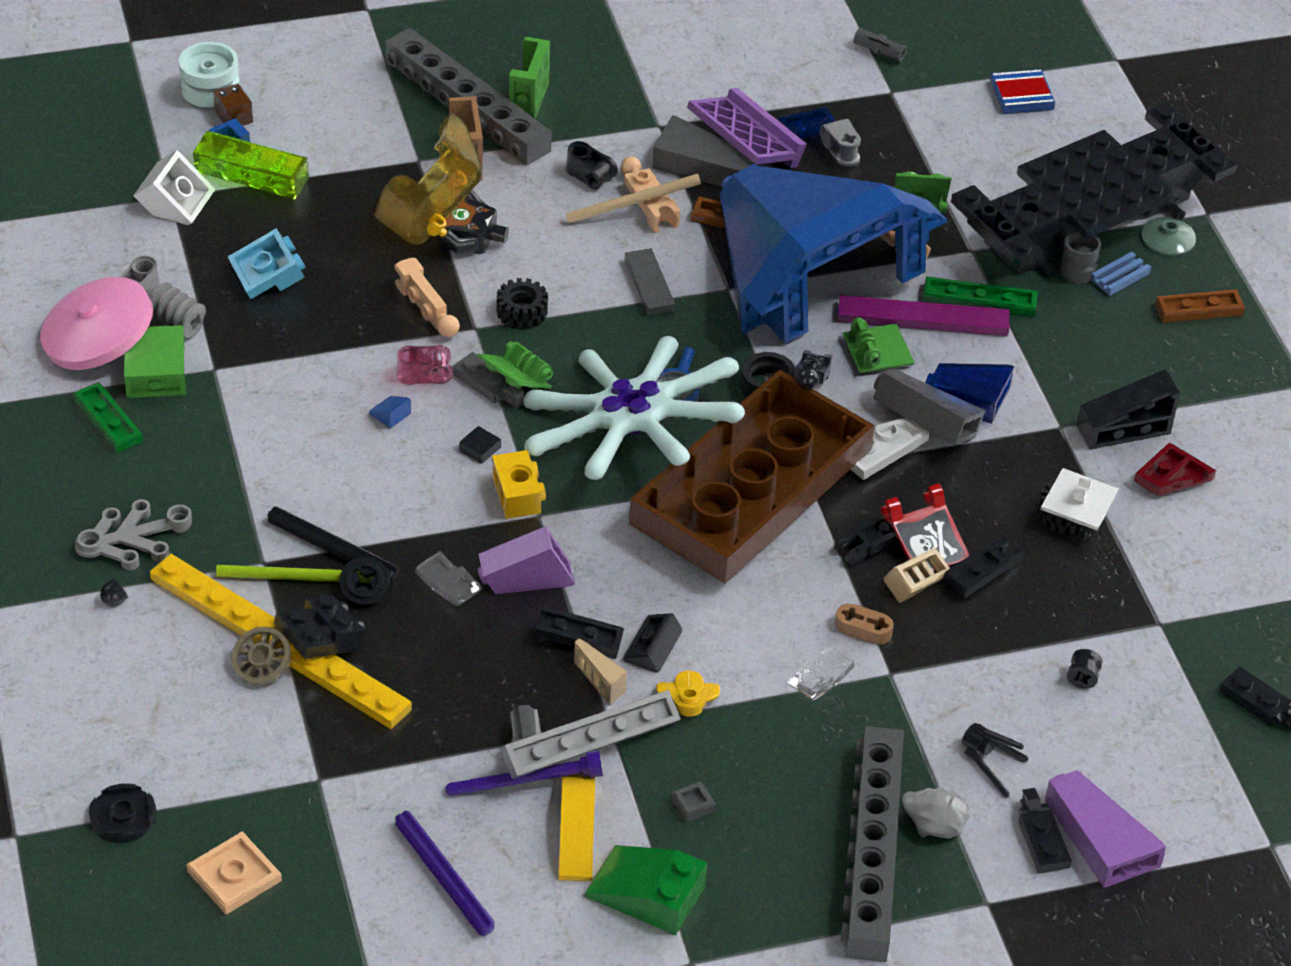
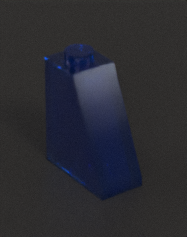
[925,363,1015,424]

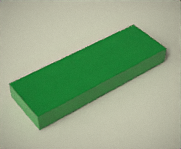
[73,382,143,453]

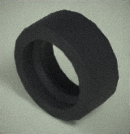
[740,352,796,397]

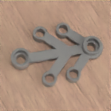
[75,499,192,571]

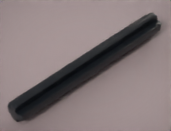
[267,506,399,583]

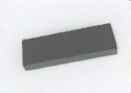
[624,248,675,316]

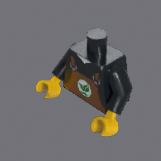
[427,171,509,254]

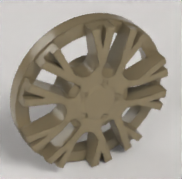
[231,627,292,686]

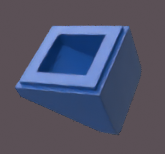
[369,396,411,428]

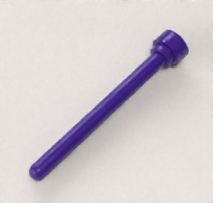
[445,750,603,796]

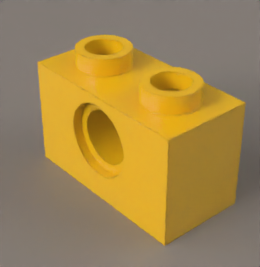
[492,450,546,519]

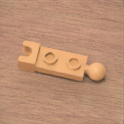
[620,156,680,233]
[395,258,460,337]

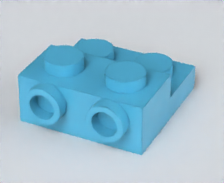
[228,228,306,299]

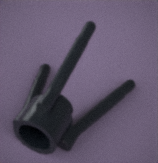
[962,723,1028,797]

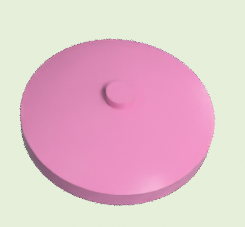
[40,277,153,370]

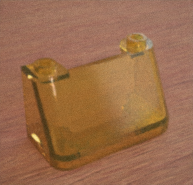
[374,112,483,245]

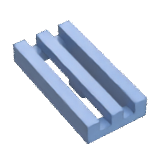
[1090,252,1151,296]

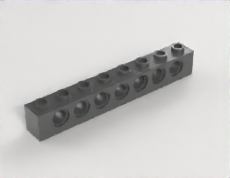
[385,28,552,165]
[840,726,904,962]

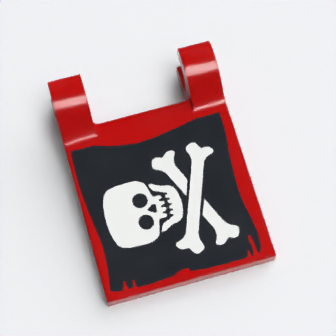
[880,483,970,575]

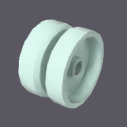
[179,41,240,108]

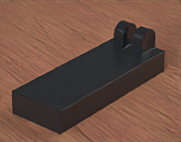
[534,605,624,659]

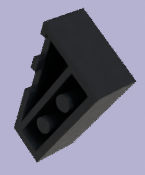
[1076,369,1180,450]

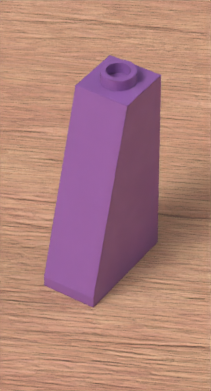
[1045,770,1166,888]

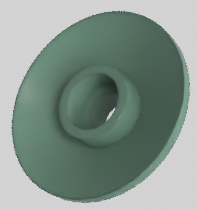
[1141,217,1196,256]

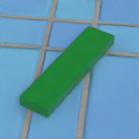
[923,276,1038,317]

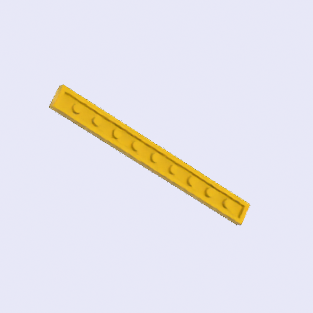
[150,554,412,729]

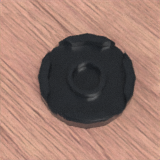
[89,783,157,843]

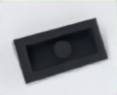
[623,613,682,672]

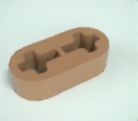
[835,603,894,644]

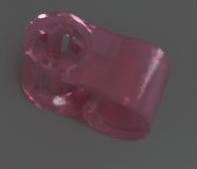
[396,345,454,385]

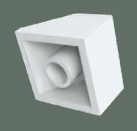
[133,150,215,225]

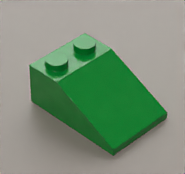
[585,845,708,935]

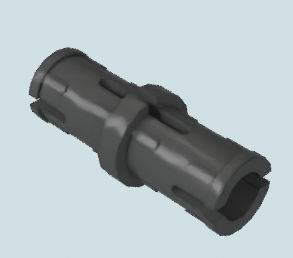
[853,28,907,62]

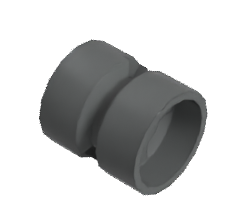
[1060,231,1101,284]

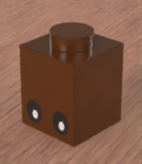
[214,83,253,126]

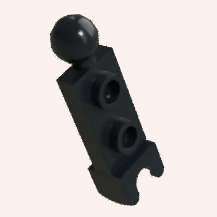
[794,350,833,390]

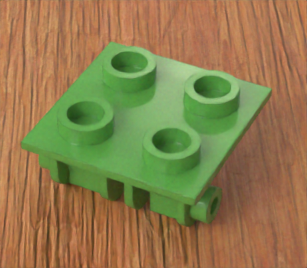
[894,171,952,213]
[842,318,915,373]
[477,341,553,390]

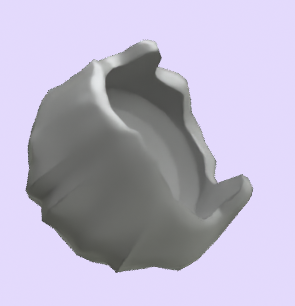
[902,788,970,839]

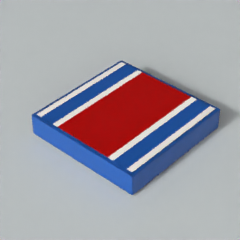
[990,69,1055,114]

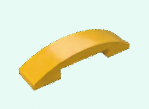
[559,773,595,881]

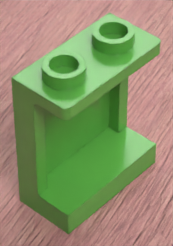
[509,37,550,119]
[124,325,186,398]

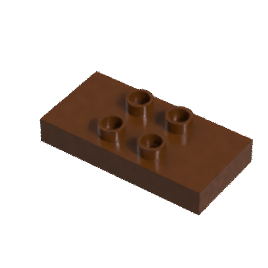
[629,370,875,584]

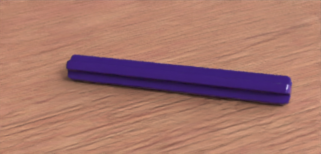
[395,810,495,936]

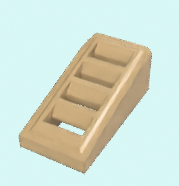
[884,548,950,603]
[574,639,627,704]

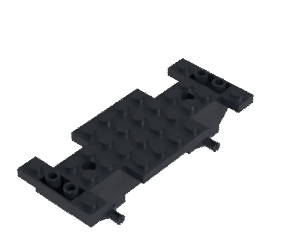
[951,103,1237,278]

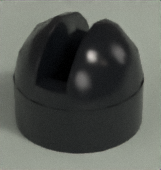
[100,578,128,606]

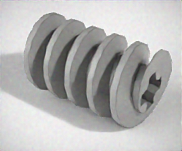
[146,282,206,338]

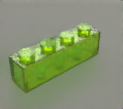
[193,131,309,199]

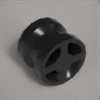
[1067,649,1103,689]

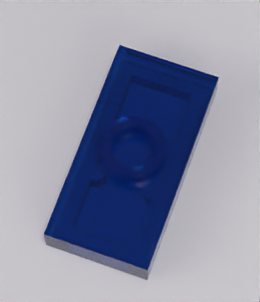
[777,107,835,139]

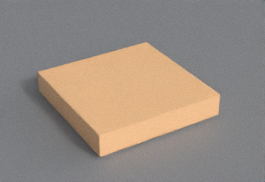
[187,831,282,915]

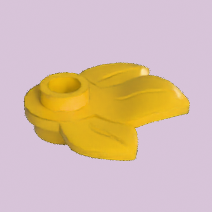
[656,670,720,717]

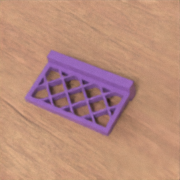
[687,88,806,168]

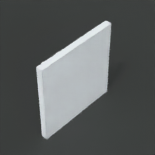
[1041,468,1119,530]

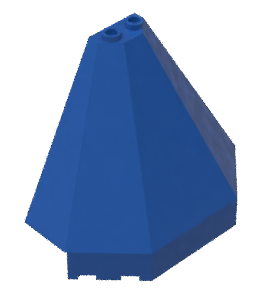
[720,164,948,344]

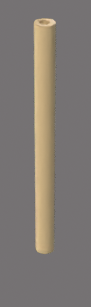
[565,174,701,224]

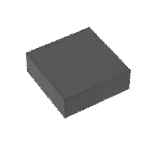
[671,781,716,823]

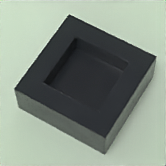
[459,426,501,464]

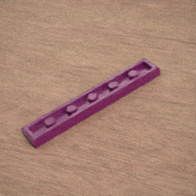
[838,295,1009,336]

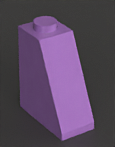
[477,526,575,594]

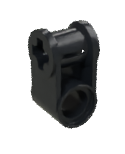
[566,141,618,190]

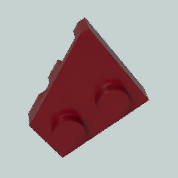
[1134,442,1217,496]

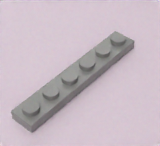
[500,690,681,779]

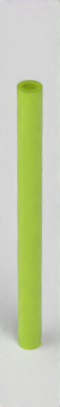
[216,565,373,583]

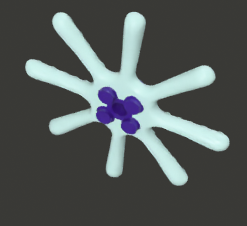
[523,336,745,480]

